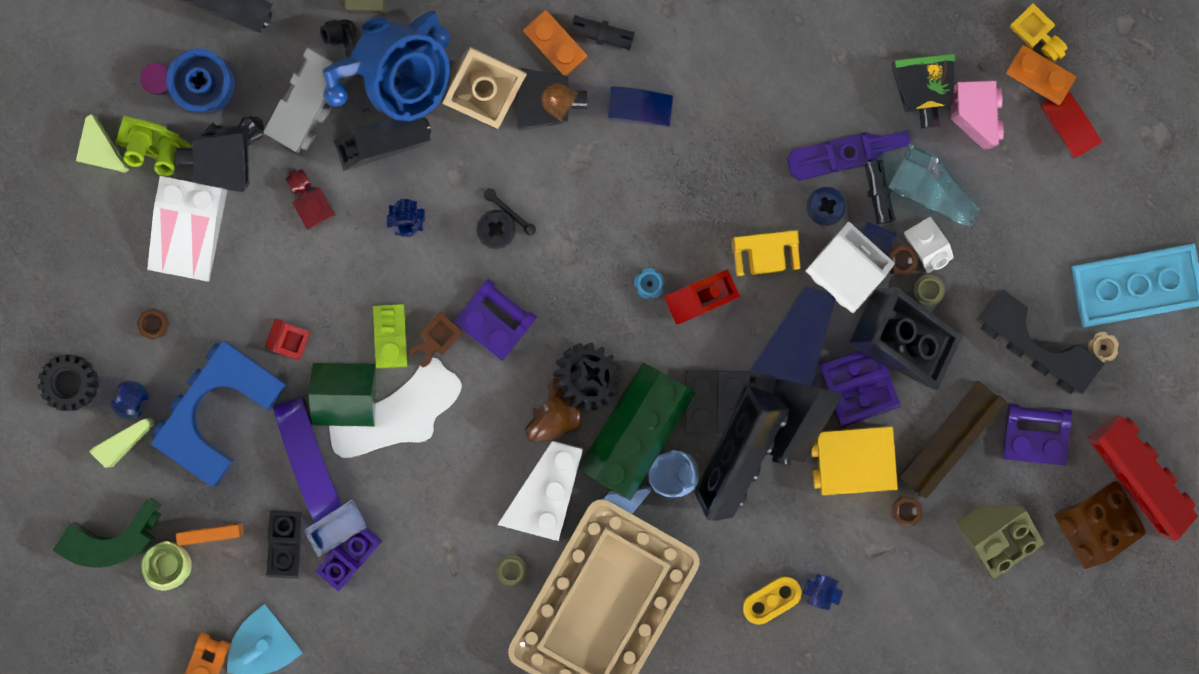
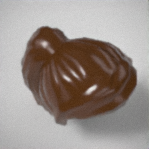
[525,377,582,442]

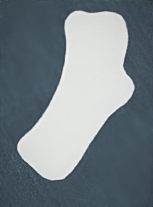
[329,358,462,458]

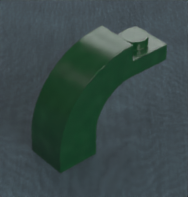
[53,498,162,568]

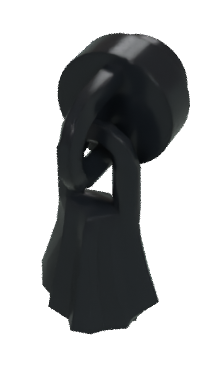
[320,19,362,77]

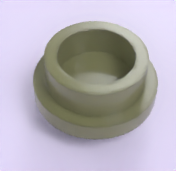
[913,274,945,306]
[496,554,527,586]

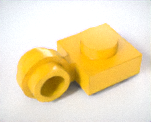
[1010,3,1068,62]

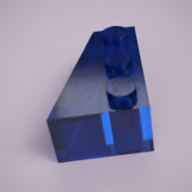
[749,287,835,386]

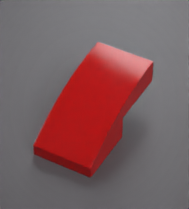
[1040,91,1103,159]

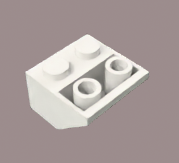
[806,221,895,313]

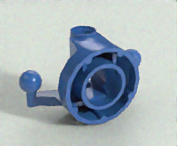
[322,10,450,121]

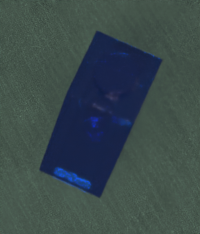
[608,86,673,127]

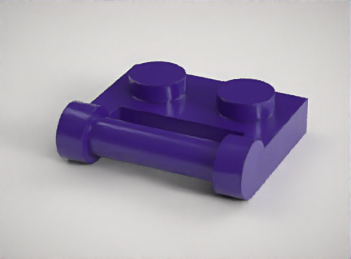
[454,278,537,361]
[1002,403,1072,466]

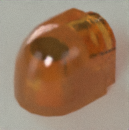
[541,84,578,121]

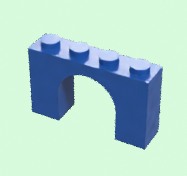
[151,341,288,487]

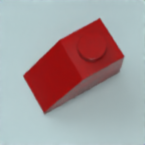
[664,269,740,326]

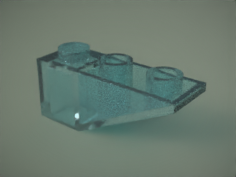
[888,143,980,228]

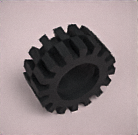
[38,355,99,411]

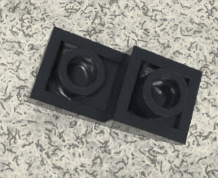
[266,511,302,579]

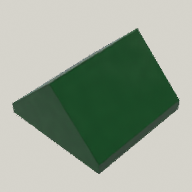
[308,363,376,427]

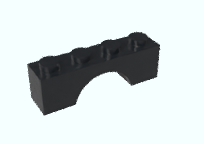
[977,289,1105,395]

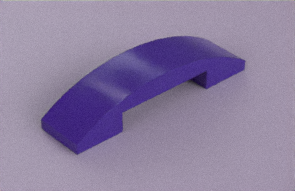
[272,397,345,525]

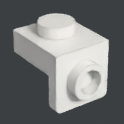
[904,216,954,273]

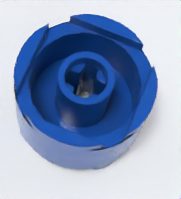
[166,48,235,115]

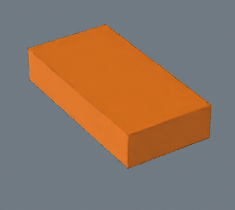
[176,523,244,546]

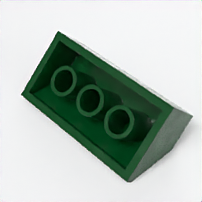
[578,362,695,501]

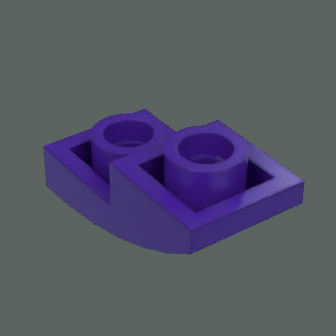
[315,521,383,592]

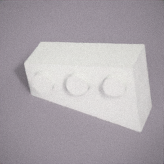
[498,440,583,541]

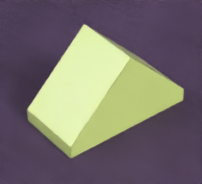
[76,114,130,173]

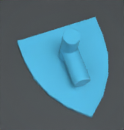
[227,604,303,674]

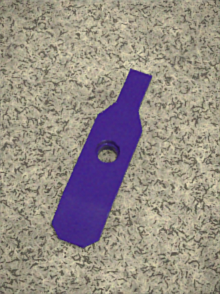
[787,130,911,181]

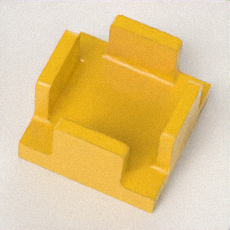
[731,230,800,276]

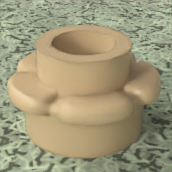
[1088,332,1119,363]

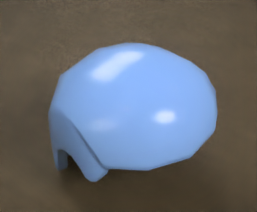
[648,450,700,497]

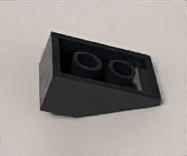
[849,287,962,390]

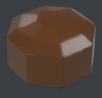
[888,245,918,275]
[137,308,170,340]
[892,496,922,526]

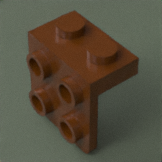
[1054,481,1146,569]

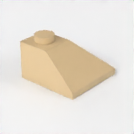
[441,47,527,129]

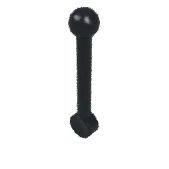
[484,188,536,236]

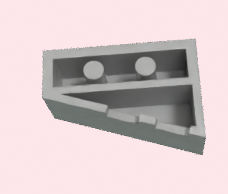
[263,48,347,154]

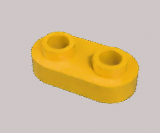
[743,576,802,625]

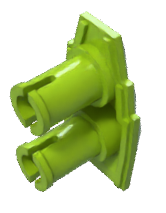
[115,116,192,177]

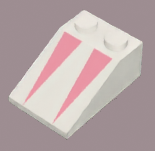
[147,176,227,282]

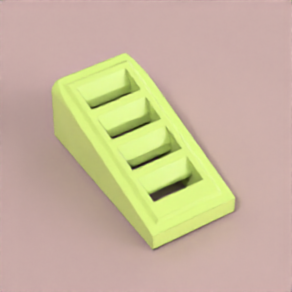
[89,418,155,468]

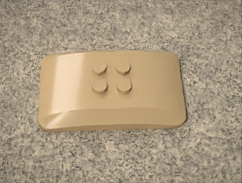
[508,499,700,674]

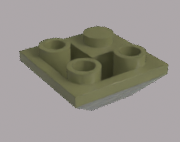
[956,505,1044,579]

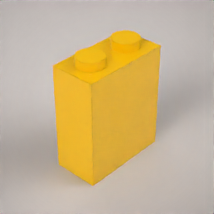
[811,426,898,495]

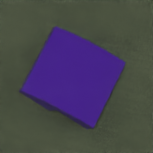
[820,351,900,428]

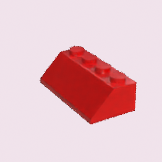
[1087,415,1198,541]

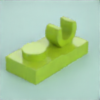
[373,304,408,368]

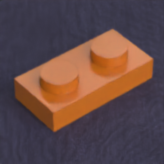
[523,10,588,76]
[1005,45,1077,105]

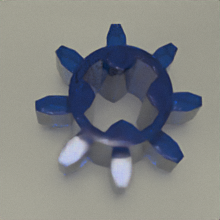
[387,199,425,237]
[803,573,843,611]

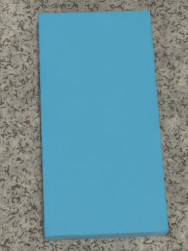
[1070,243,1199,328]

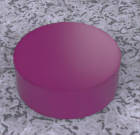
[140,63,168,95]

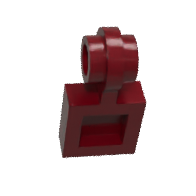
[286,169,335,230]

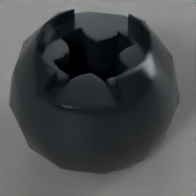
[476,209,516,249]

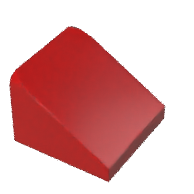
[265,318,311,361]

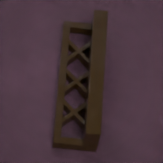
[898,381,1007,499]

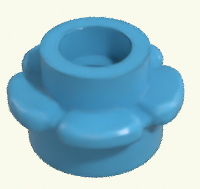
[634,268,665,299]

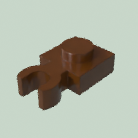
[408,311,464,368]

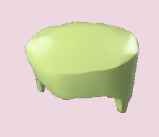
[141,541,192,591]

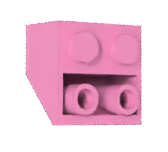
[950,81,1004,149]

